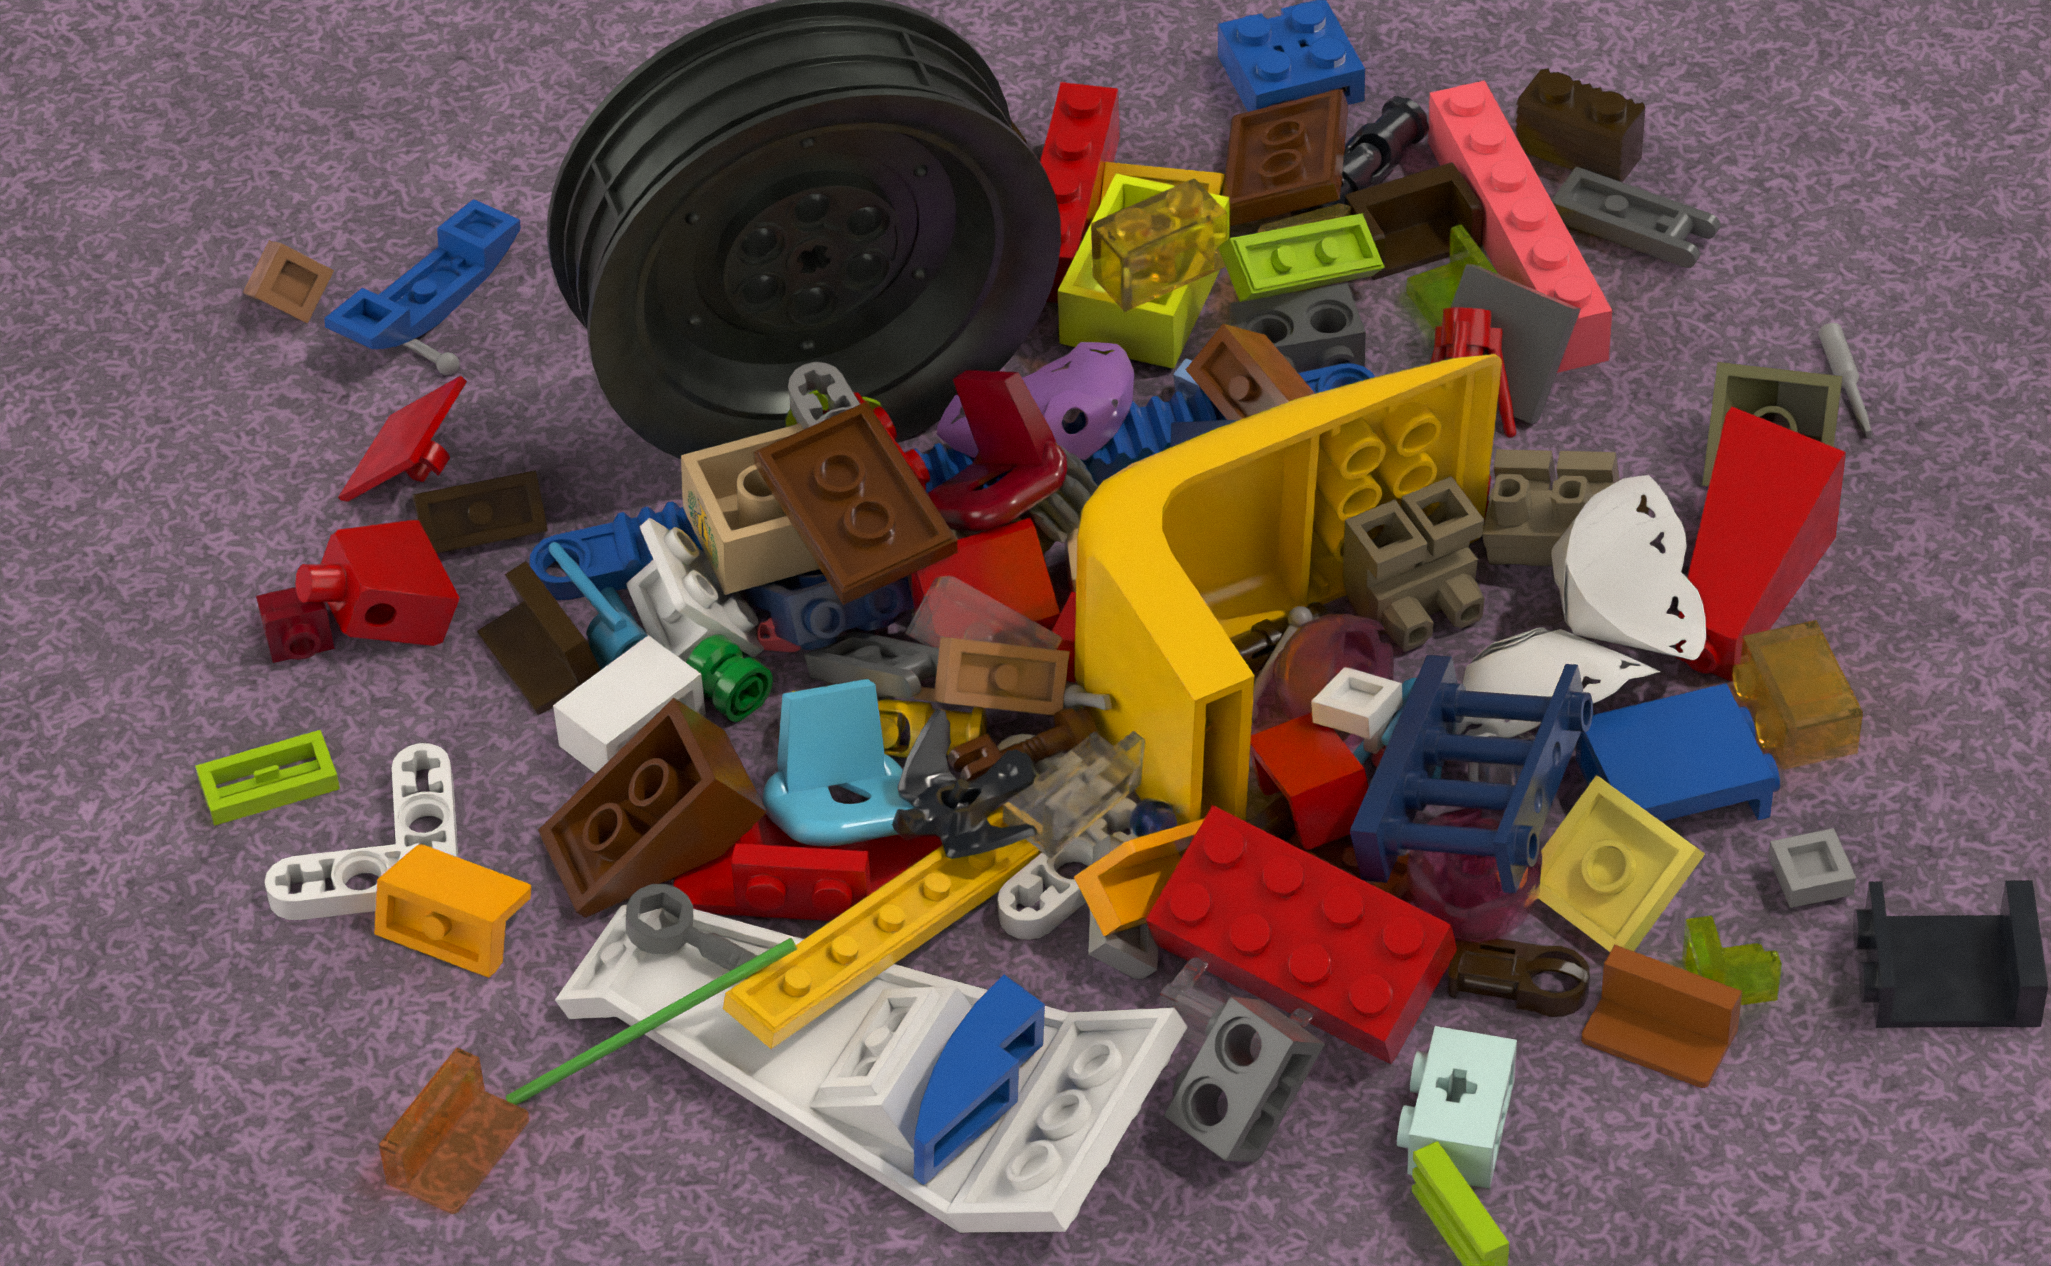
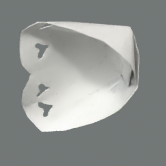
[1551,475,1706,660]
[1452,628,1660,738]

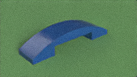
[324,199,521,349]

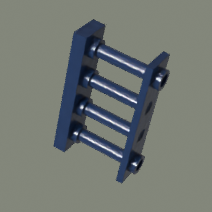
[1350,655,1593,894]

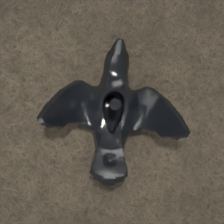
[892,708,1037,859]

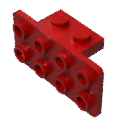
[673,813,943,921]

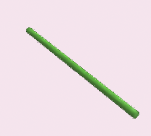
[506,938,797,1107]

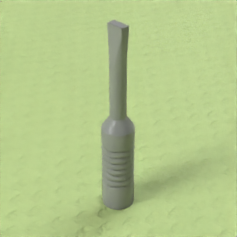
[1818,323,1872,439]
[1063,683,1112,710]

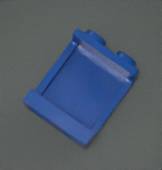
[1576,683,1780,822]

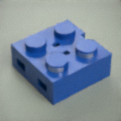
[1218,0,1365,112]

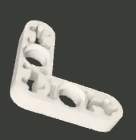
[997,734,1149,940]
[265,743,458,920]

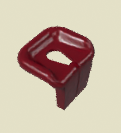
[927,370,1068,532]

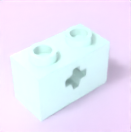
[1397,1026,1517,1189]

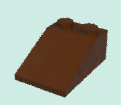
[538,698,767,918]

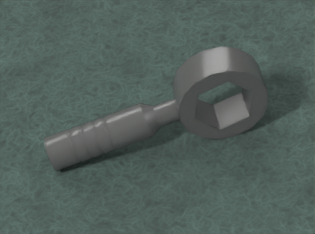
[625,884,758,979]

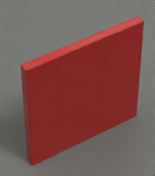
[338,375,467,502]

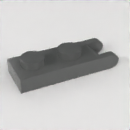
[1551,167,1720,268]
[804,631,939,699]

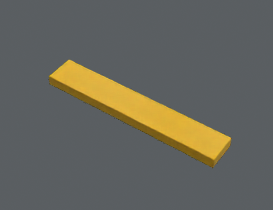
[722,804,1051,1049]

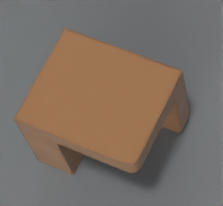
[243,240,334,323]

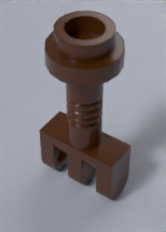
[948,707,1099,796]

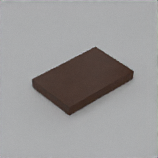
[1222,89,1349,227]
[753,401,958,605]

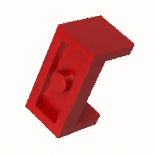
[1250,712,1369,850]

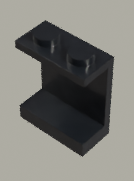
[1853,880,2048,1028]

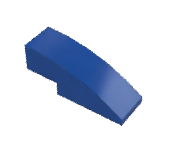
[914,974,1045,1185]

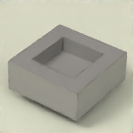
[1768,828,1856,908]

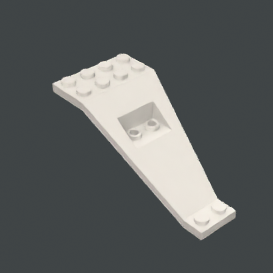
[555,905,1187,1233]

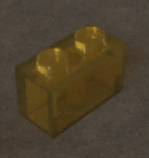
[1091,178,1227,312]
[1733,620,1863,770]

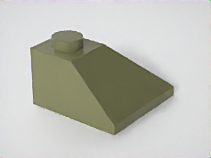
[1702,362,1843,486]

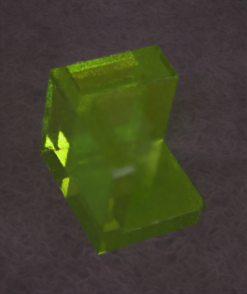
[1682,915,1782,1005]

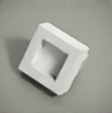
[1311,667,1403,754]

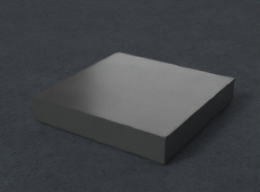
[1445,264,1581,423]

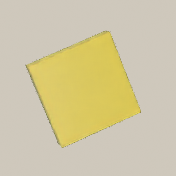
[1520,775,1705,952]

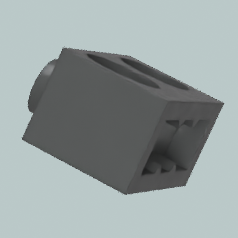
[1230,283,1366,373]
[1164,997,1325,1162]

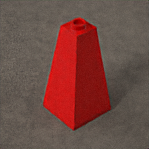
[1675,406,1846,682]

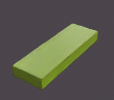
[1218,214,1385,302]

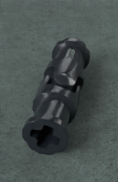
[1291,96,1429,225]

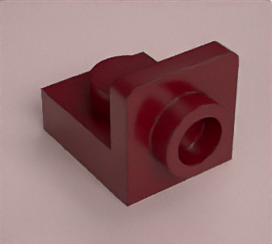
[256,587,335,663]

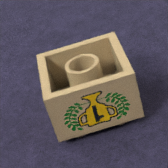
[681,423,820,595]

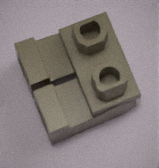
[1482,449,1620,567]
[1343,476,1485,652]

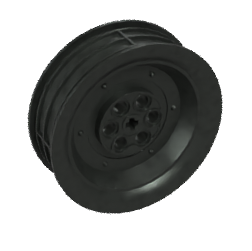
[547,0,1061,459]

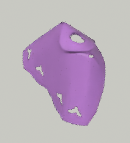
[937,342,1134,469]

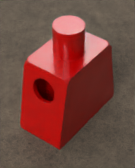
[295,520,460,646]

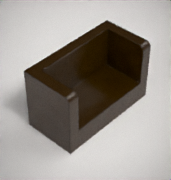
[1344,162,1483,280]

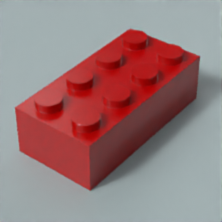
[1146,805,1457,1064]

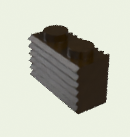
[1515,68,1646,183]

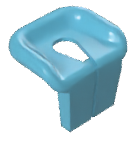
[762,679,914,846]

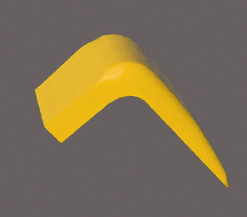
[1075,354,1502,856]

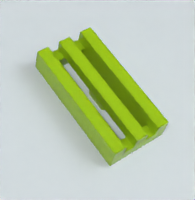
[195,729,340,826]
[1412,1141,1509,1266]

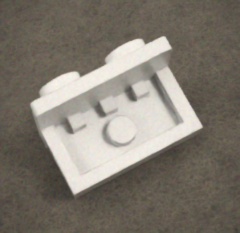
[626,518,764,662]

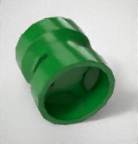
[686,634,773,722]

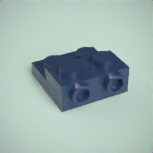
[745,569,914,650]

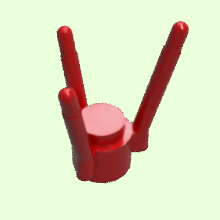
[1430,307,1516,438]

